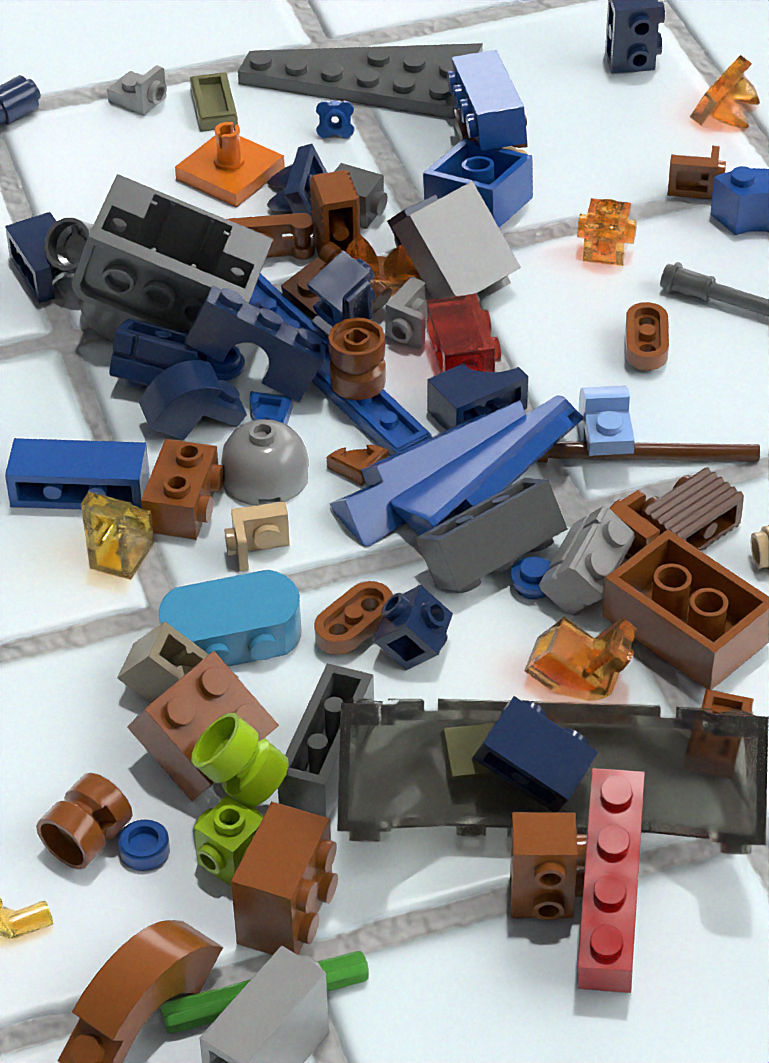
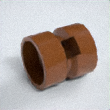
[328,318,386,400]
[36,772,133,869]

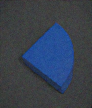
[249,391,293,424]

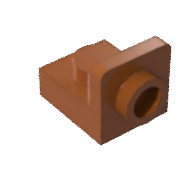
[667,145,726,199]
[609,490,660,560]

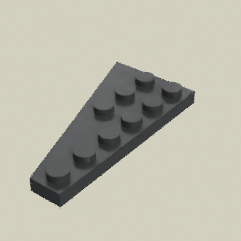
[238,43,483,119]

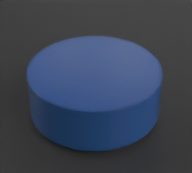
[118,819,170,871]

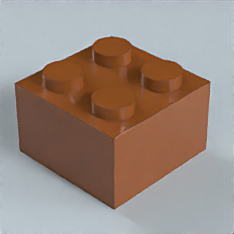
[127,651,279,802]
[231,801,338,955]

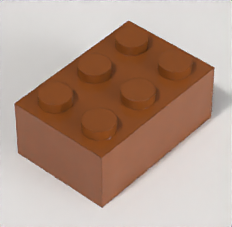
[602,530,769,690]

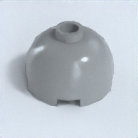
[221,419,309,505]

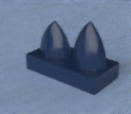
[267,143,328,216]

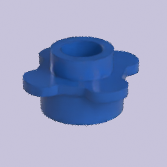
[316,101,354,138]

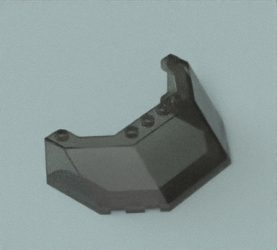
[337,698,769,854]

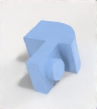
[578,385,635,456]

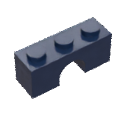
[184,285,327,402]

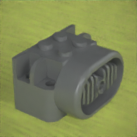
[72,174,273,342]

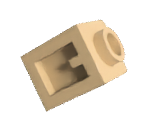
[224,502,290,571]

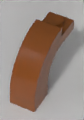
[57,920,223,1063]

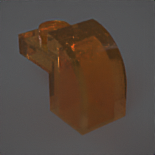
[524,616,637,701]

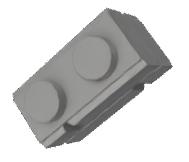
[539,506,635,615]

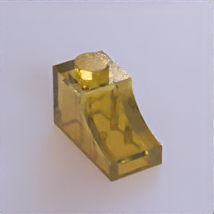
[81,492,154,580]

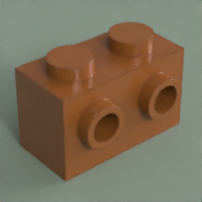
[141,439,224,540]
[510,812,587,920]

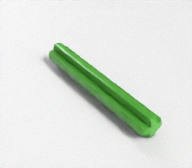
[161,951,369,1034]

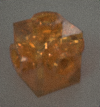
[577,198,637,266]

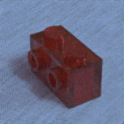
[426,293,501,373]

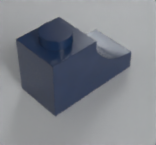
[5,212,60,304]
[427,363,529,430]

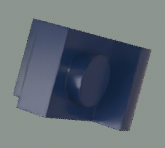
[138,360,247,440]

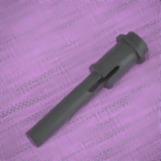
[660,262,769,317]

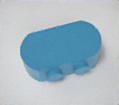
[159,569,302,666]

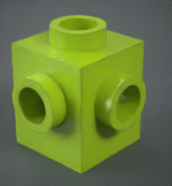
[194,795,263,886]

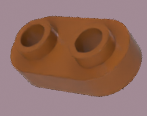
[625,302,669,371]
[314,581,393,655]

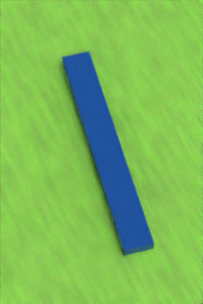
[249,273,432,456]

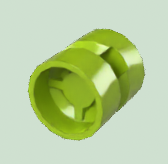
[191,713,289,808]

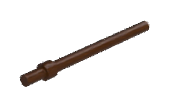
[536,441,760,463]

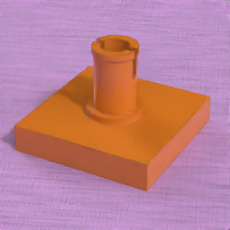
[175,122,285,207]

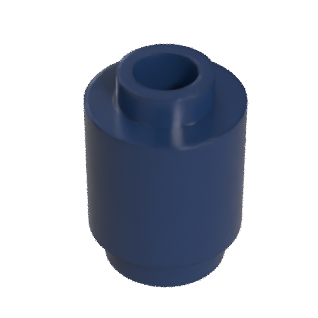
[0,75,41,125]

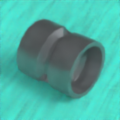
[44,218,94,273]

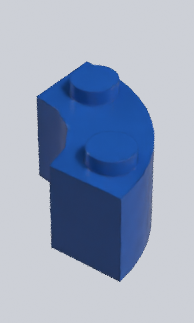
[710,166,769,235]

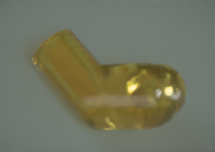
[0,898,54,939]

